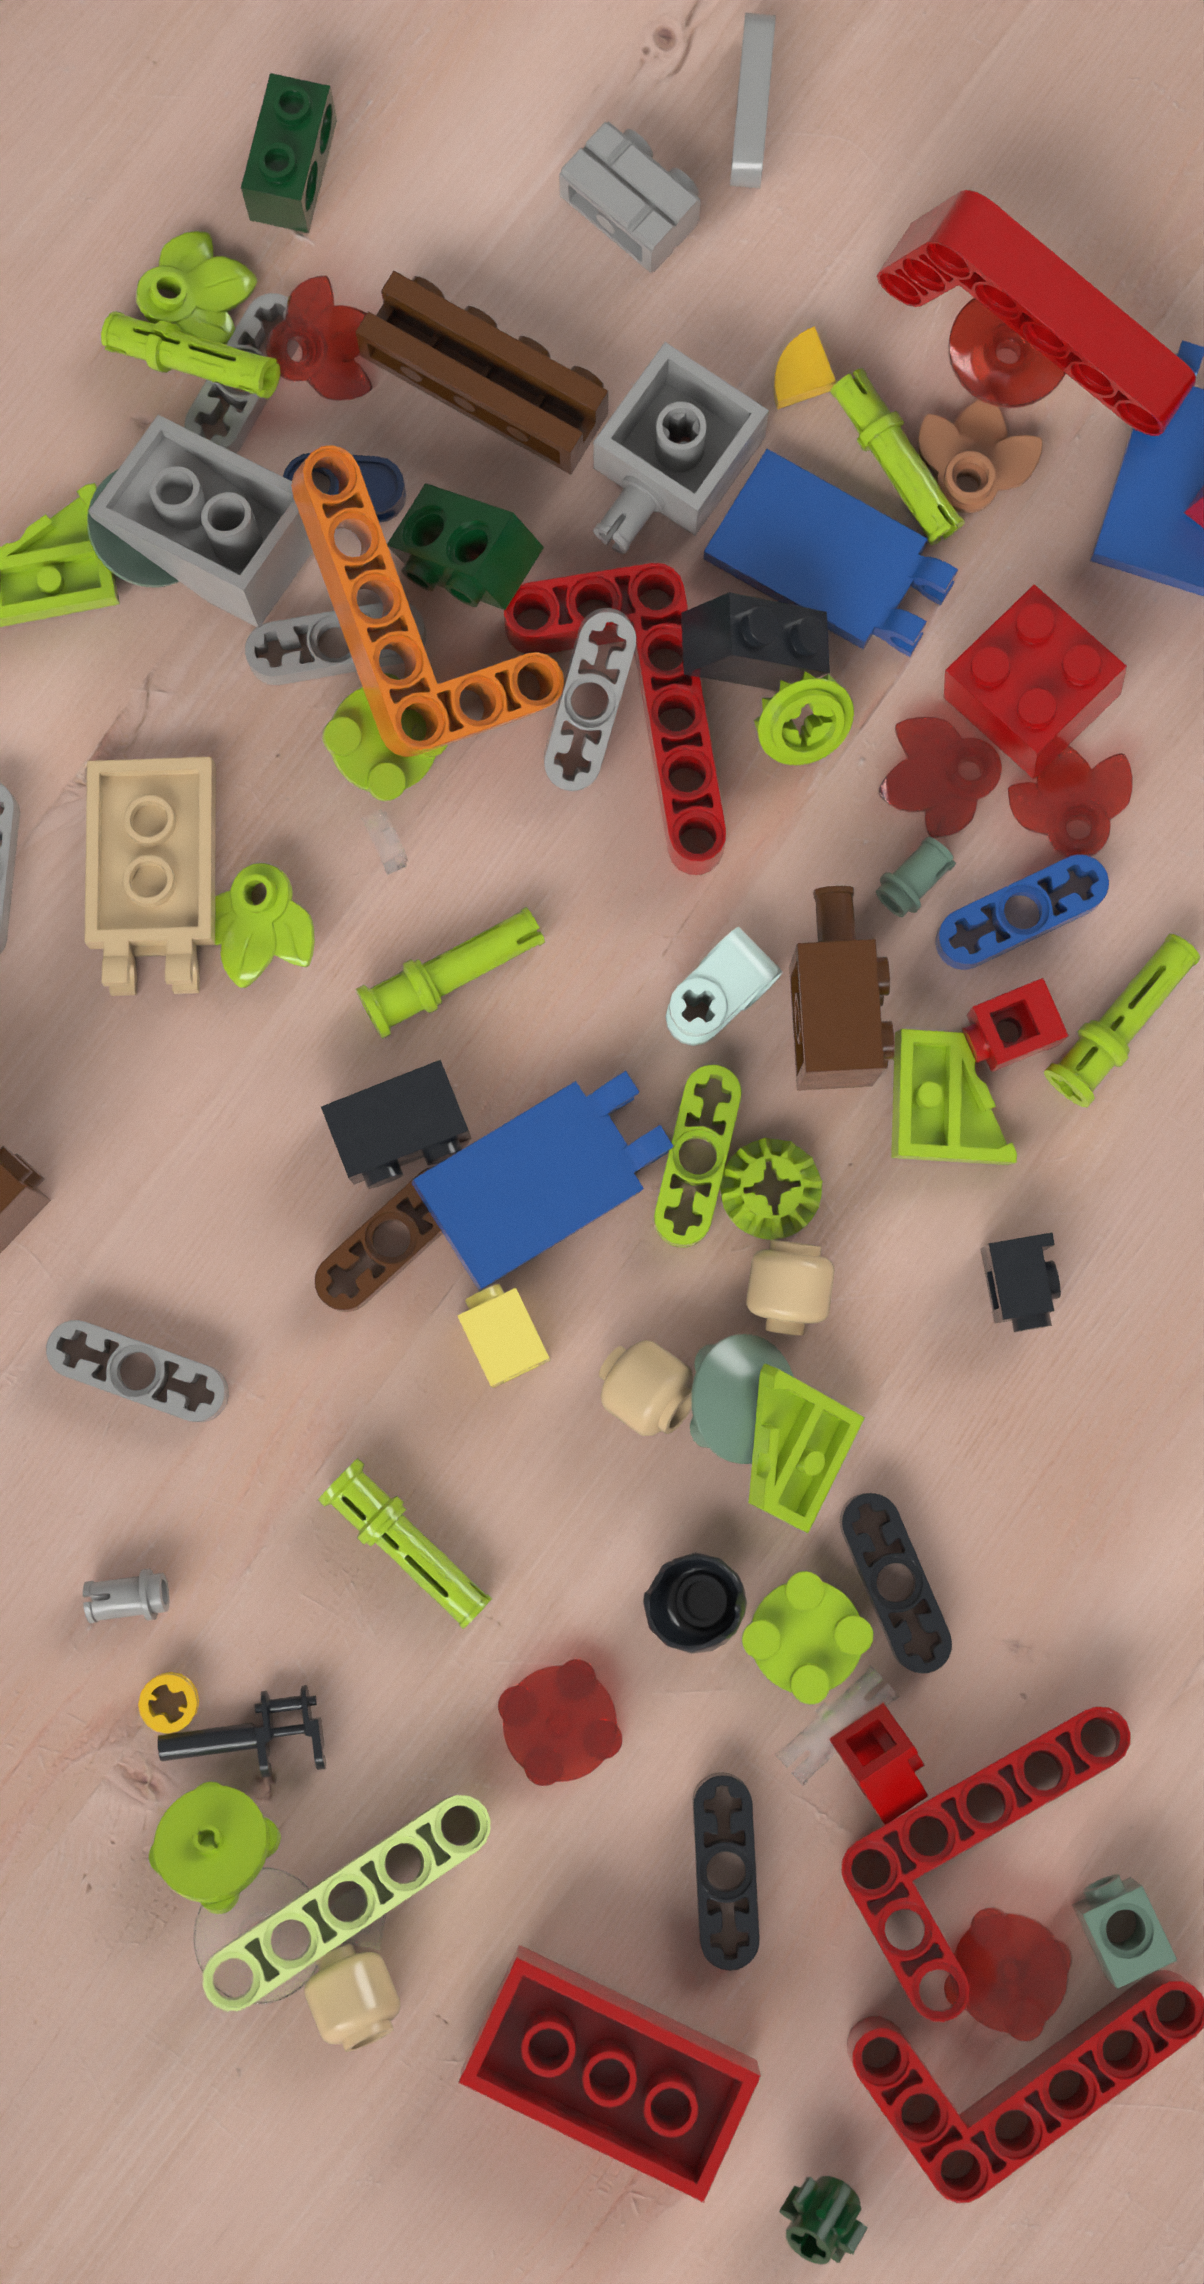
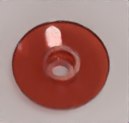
[948,298,1066,408]

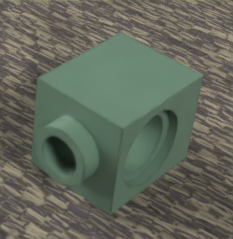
[1072,1874,1177,1989]

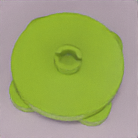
[322,673,448,801]
[742,1571,874,1705]
[149,1782,281,1914]

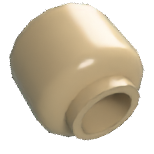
[746,1240,835,1335]
[599,1340,694,1436]
[304,1944,401,2052]

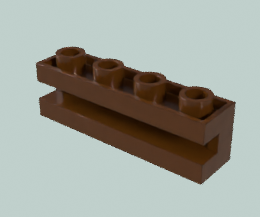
[355,270,608,475]

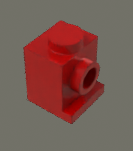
[962,978,1069,1073]
[829,1703,929,1825]

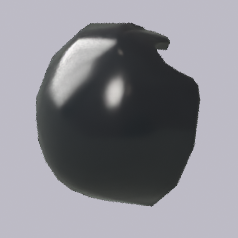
[643,1552,747,1654]

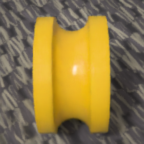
[138,1672,199,1734]

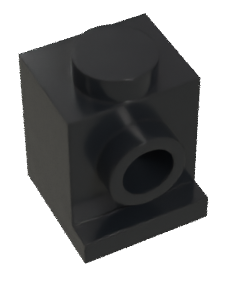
[980,1232,1061,1332]

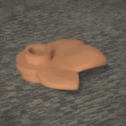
[918,395,1042,513]

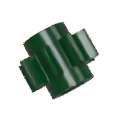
[779,2176,868,2264]

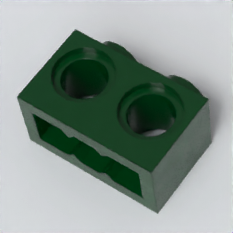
[241,73,337,233]
[387,483,544,610]

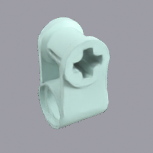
[665,926,783,1046]

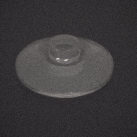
[193,1867,321,2004]

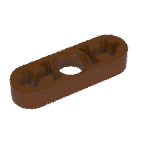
[315,1166,443,1312]

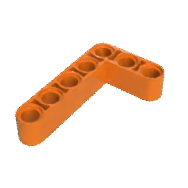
[291,445,564,757]

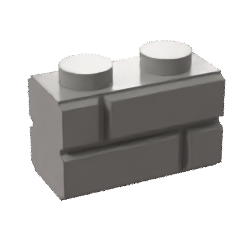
[559,121,701,273]

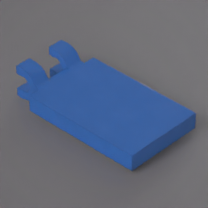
[1090,340,1204,597]
[704,449,958,657]
[412,1071,674,1292]

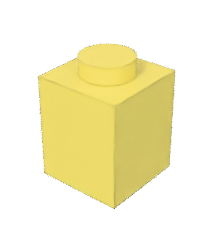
[458,1284,551,1388]

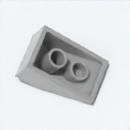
[88,415,313,628]

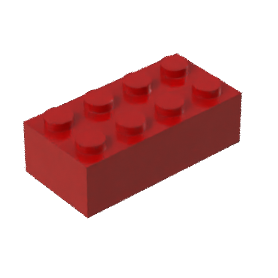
[458,1945,761,2203]

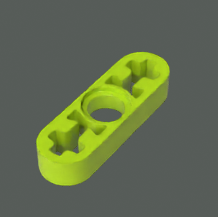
[654,1065,741,1248]

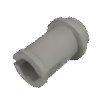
[83,1568,170,1623]

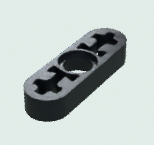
[839,1493,952,1674]
[693,1772,760,1971]

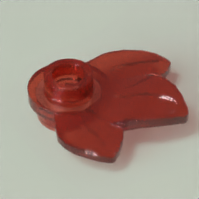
[266,275,372,401]
[878,717,1002,838]
[1008,745,1133,857]

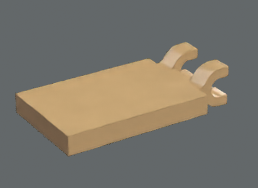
[84,757,216,996]

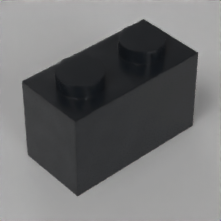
[681,592,830,691]
[321,1059,472,1189]

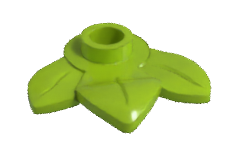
[136,231,257,344]
[215,863,315,988]

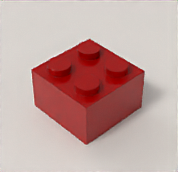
[944,584,1127,779]

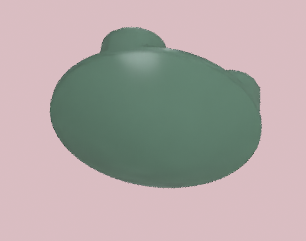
[690,1334,793,1464]

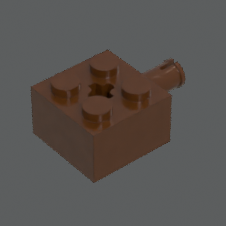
[789,886,895,1091]

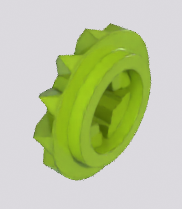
[754,671,854,765]
[720,1137,822,1240]

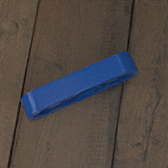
[935,855,1109,970]

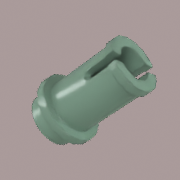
[876,837,956,917]

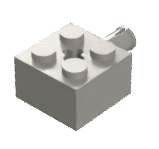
[593,342,769,554]

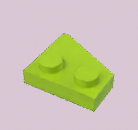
[0,483,120,627]
[891,1029,1017,1165]
[748,1363,865,1533]

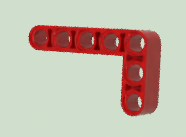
[877,190,1196,436]
[504,563,726,875]
[841,1706,1131,2022]
[847,1970,1204,2203]

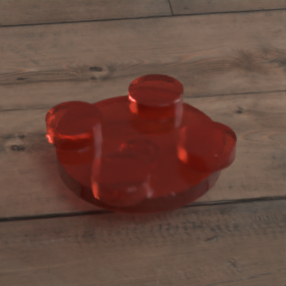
[498,1659,622,1786]
[944,1907,1073,2042]

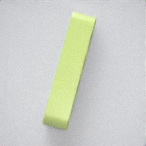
[203,1795,490,2011]

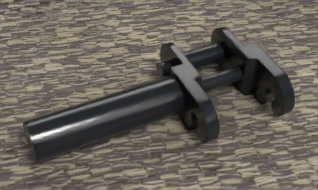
[157,1685,326,1778]

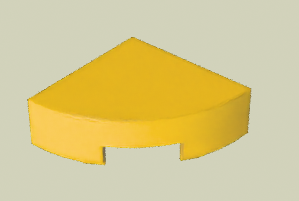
[773,326,836,410]

